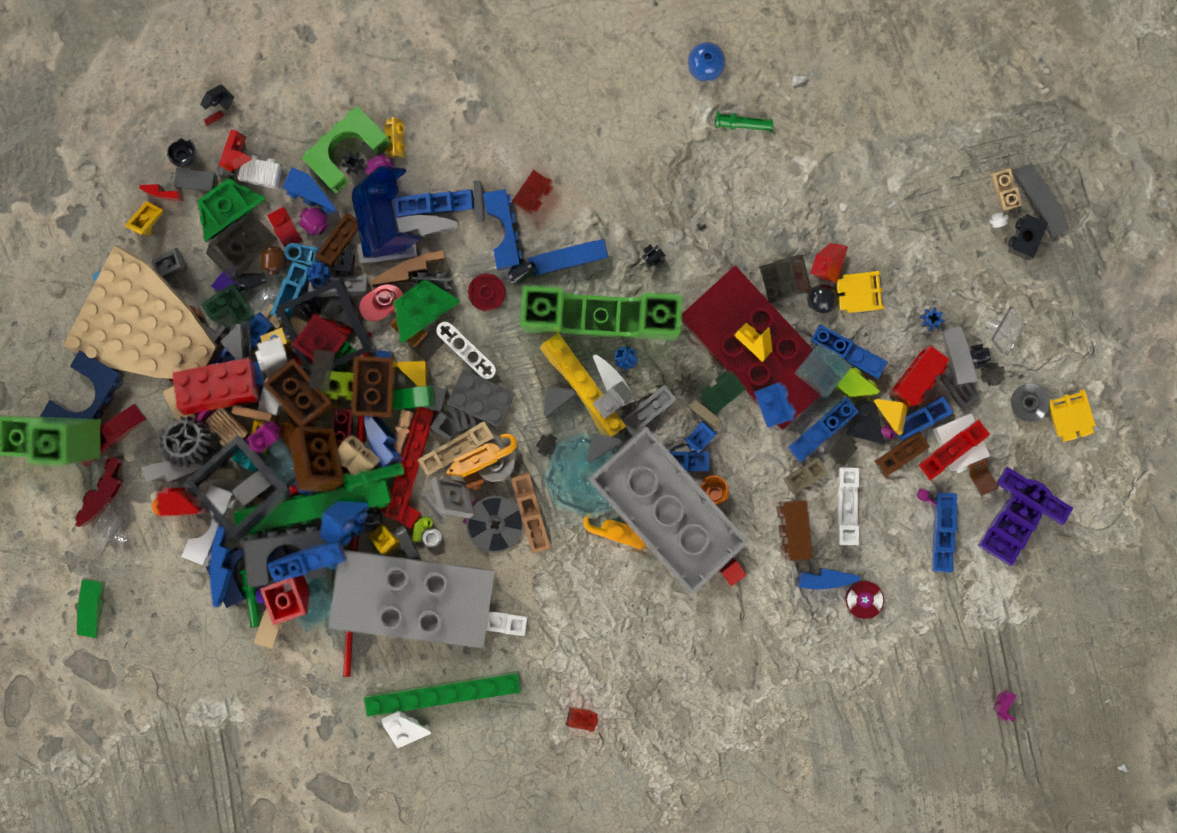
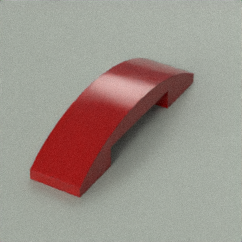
[918,419,991,481]

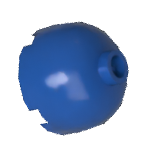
[688,42,726,82]

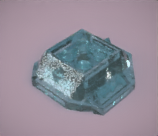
[543,433,619,519]

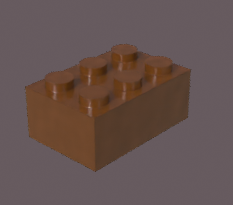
[352,356,396,418]
[263,359,332,427]
[289,427,344,492]
[776,500,813,561]

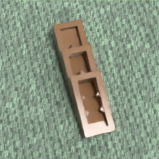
[370,250,446,287]
[511,471,551,554]

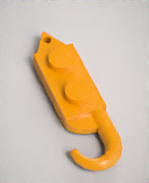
[446,433,517,478]
[583,510,647,550]

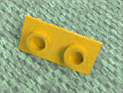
[384,117,405,158]

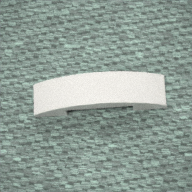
[837,468,859,545]

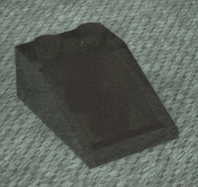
[206,212,277,281]

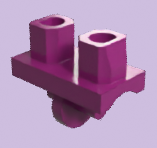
[245,421,280,455]

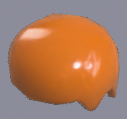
[700,475,729,506]

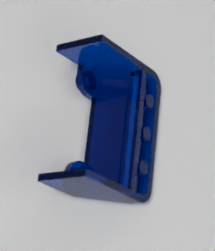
[352,166,421,258]

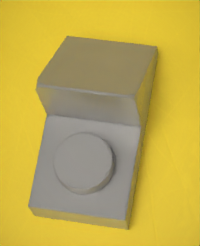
[593,381,634,419]

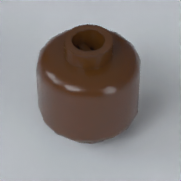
[261,246,286,275]

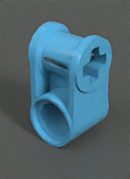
[285,243,320,267]

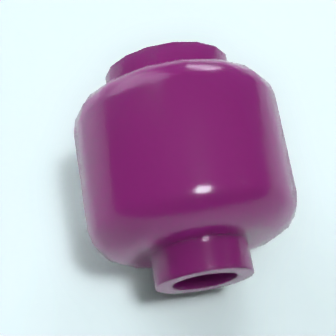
[365,154,395,182]
[299,207,329,236]

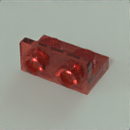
[512,169,553,214]

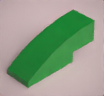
[394,386,435,410]
[77,578,105,638]

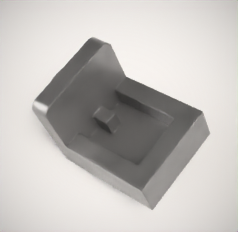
[202,323,230,343]

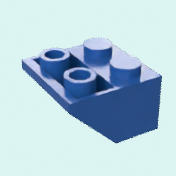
[320,502,368,546]

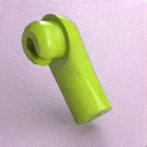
[412,516,433,542]

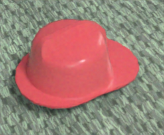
[359,284,403,321]

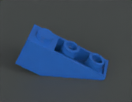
[282,167,339,215]

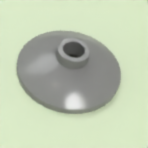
[478,446,515,482]

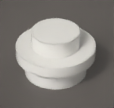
[989,213,1009,228]
[423,529,442,548]

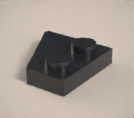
[847,398,884,445]

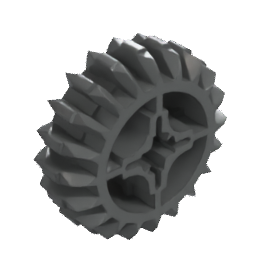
[158,416,212,467]

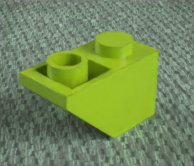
[832,367,880,398]

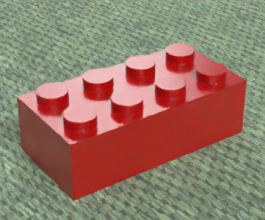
[172,358,260,415]

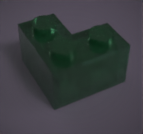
[201,283,256,324]
[699,371,746,415]

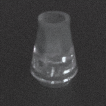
[249,286,278,310]

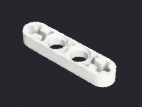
[437,322,496,379]

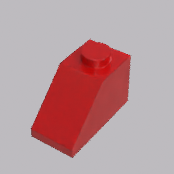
[810,243,848,283]

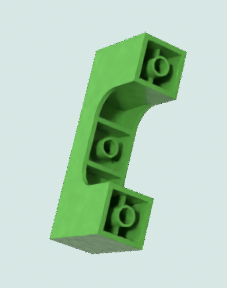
[521,286,682,341]
[0,415,100,465]

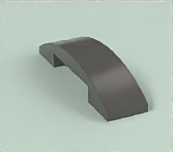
[1013,164,1069,239]

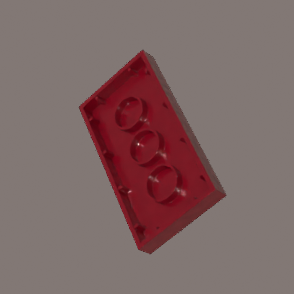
[681,265,839,430]

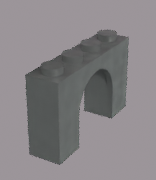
[242,526,327,587]

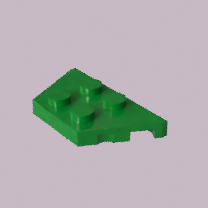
[197,178,266,242]
[393,280,461,344]

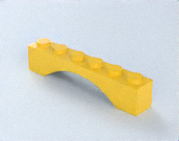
[540,333,626,437]

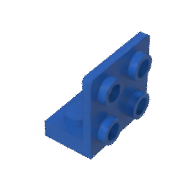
[754,383,795,428]

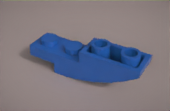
[810,324,888,379]
[787,397,859,463]
[267,541,347,582]

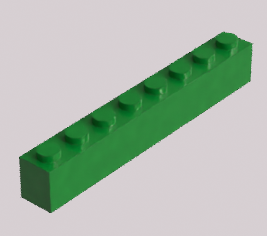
[233,478,392,536]
[364,671,522,717]

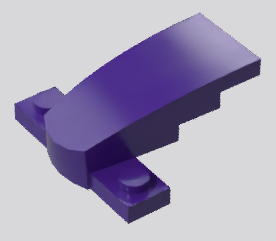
[978,467,1073,566]

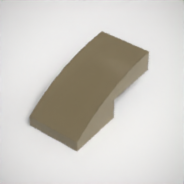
[783,457,828,495]

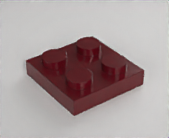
[292,313,347,368]

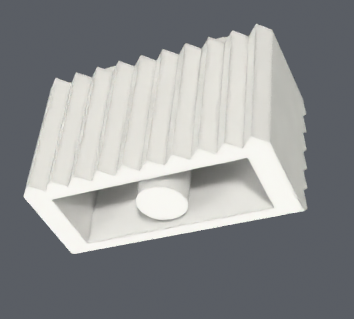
[238,155,283,189]
[256,337,288,378]

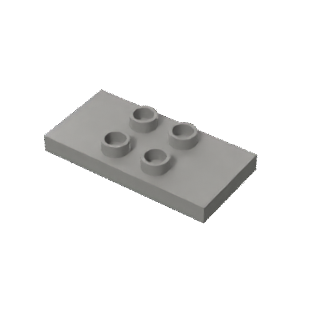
[587,427,748,595]
[328,550,495,648]

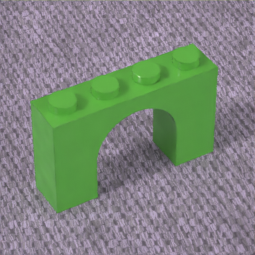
[301,106,392,194]

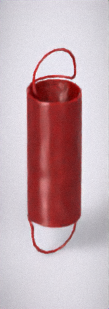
[199,109,228,127]

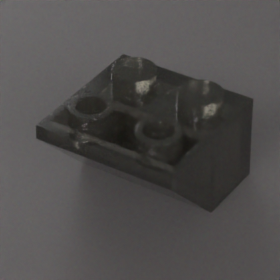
[760,255,812,303]

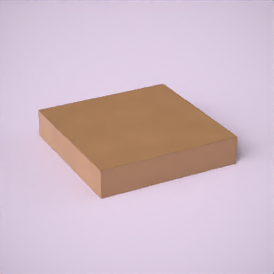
[232,406,279,423]

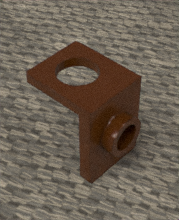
[969,458,999,496]

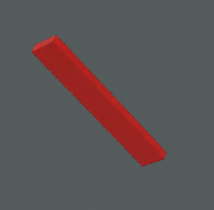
[384,407,436,521]

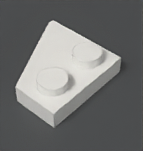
[381,711,432,748]

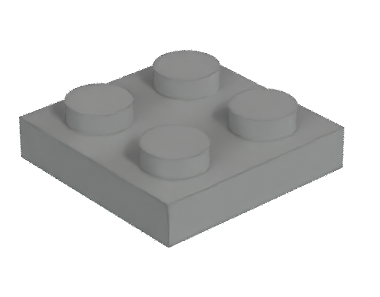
[431,476,474,518]

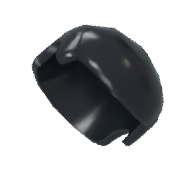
[167,138,197,167]
[806,285,838,314]

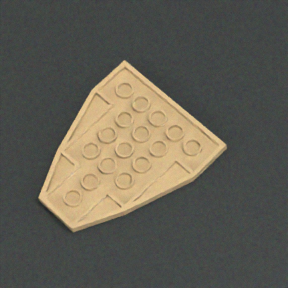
[63,245,218,379]

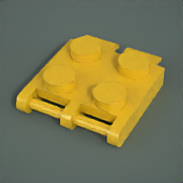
[836,271,885,314]
[1049,389,1096,442]

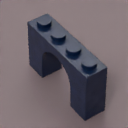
[40,350,124,420]
[206,531,290,608]

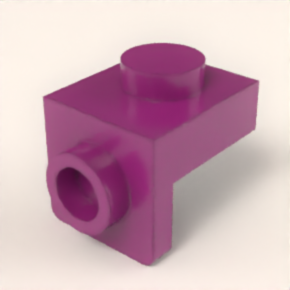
[993,689,1017,722]

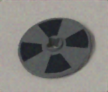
[466,495,524,553]

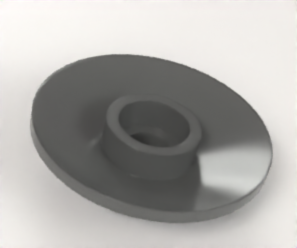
[1011,383,1050,422]

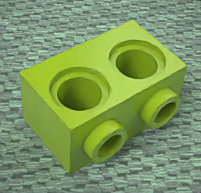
[321,371,354,401]

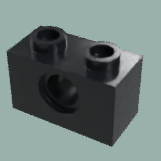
[1008,214,1048,261]

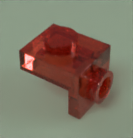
[565,706,598,732]

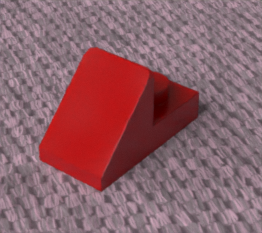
[218,129,252,172]
[267,206,303,248]
[719,557,746,586]

